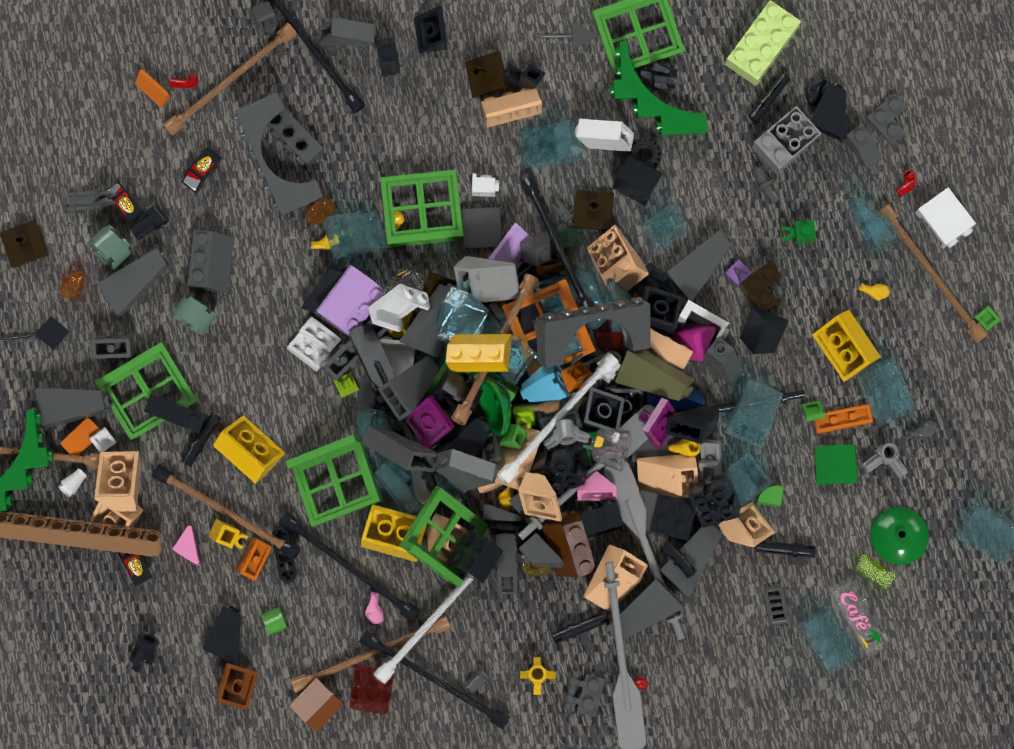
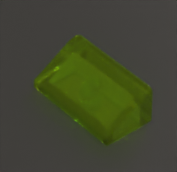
[853,553,896,591]

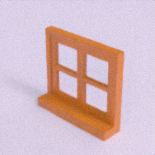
[502,279,596,375]

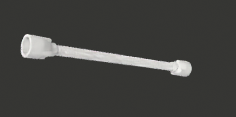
[497,352,619,485]
[373,577,473,684]

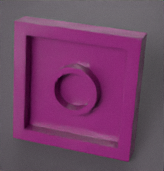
[404,396,455,449]
[638,398,676,449]

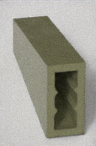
[615,349,694,401]

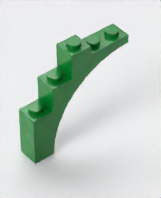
[610,41,707,137]
[0,409,54,511]

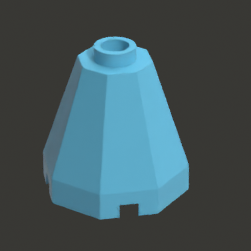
[520,365,570,402]

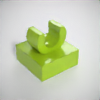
[333,372,359,398]
[513,406,536,429]

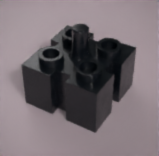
[430,370,484,417]
[532,444,588,496]
[688,473,741,528]
[579,500,624,539]

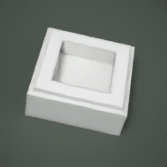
[89,427,117,452]

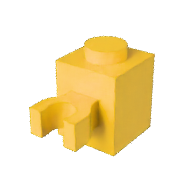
[208,519,248,549]

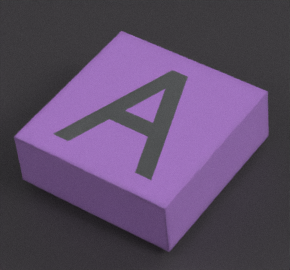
[725,259,752,287]

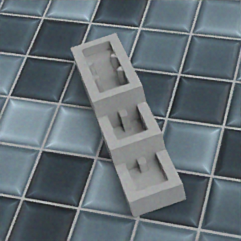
[699,439,722,484]

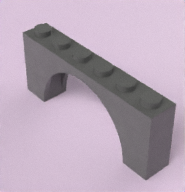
[233,92,323,216]
[536,297,650,368]

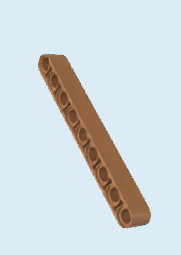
[0,511,162,556]

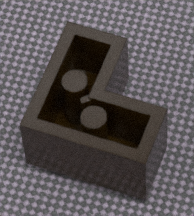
[739,261,782,312]

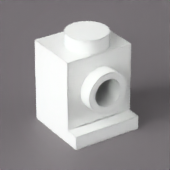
[472,173,499,197]

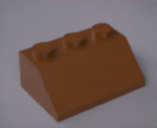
[541,512,596,578]

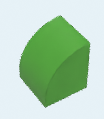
[500,424,528,450]
[756,486,784,508]
[261,607,288,635]

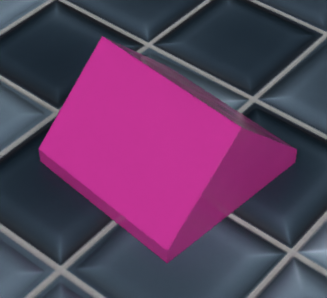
[672,323,717,362]

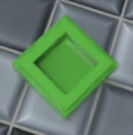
[973,305,1001,332]
[801,401,825,422]

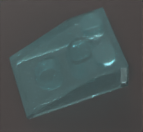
[847,194,898,255]

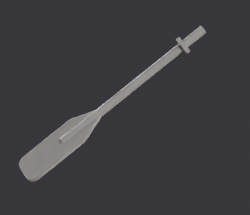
[518,405,655,540]
[604,460,685,640]
[604,562,646,749]

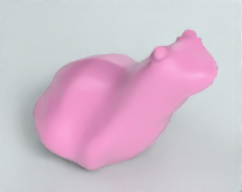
[365,592,384,624]

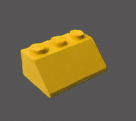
[812,310,881,382]
[446,334,512,372]
[213,415,286,484]
[361,504,427,562]

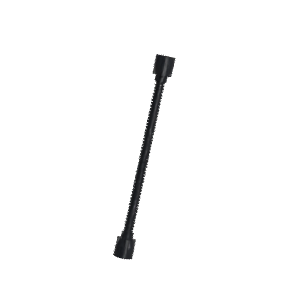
[267,0,366,114]
[521,177,595,308]
[278,511,421,623]
[359,629,511,730]

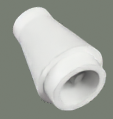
[58,469,87,497]

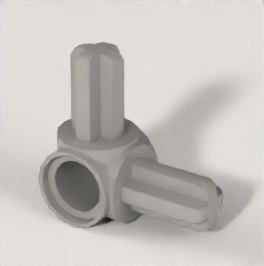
[544,419,590,449]
[862,443,907,478]

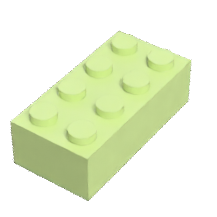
[725,0,801,86]

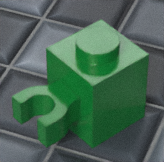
[781,220,816,245]

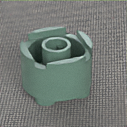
[87,225,131,270]
[172,293,217,335]

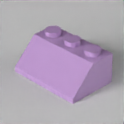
[489,223,531,271]
[316,265,386,336]

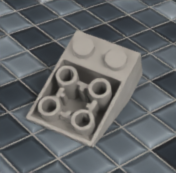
[752,106,822,175]
[454,256,520,303]

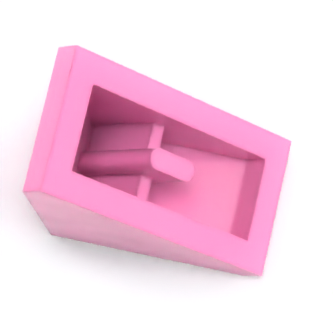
[577,471,617,501]
[172,526,201,566]

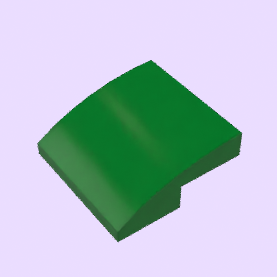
[815,445,858,486]

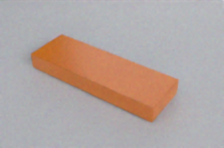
[813,404,873,434]

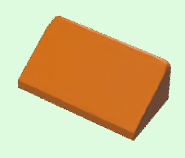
[135,69,171,107]
[561,362,593,393]
[60,417,100,456]
[235,537,273,581]

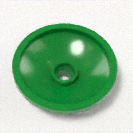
[479,379,511,436]
[870,507,929,565]

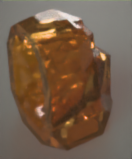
[305,196,338,225]
[59,269,86,301]

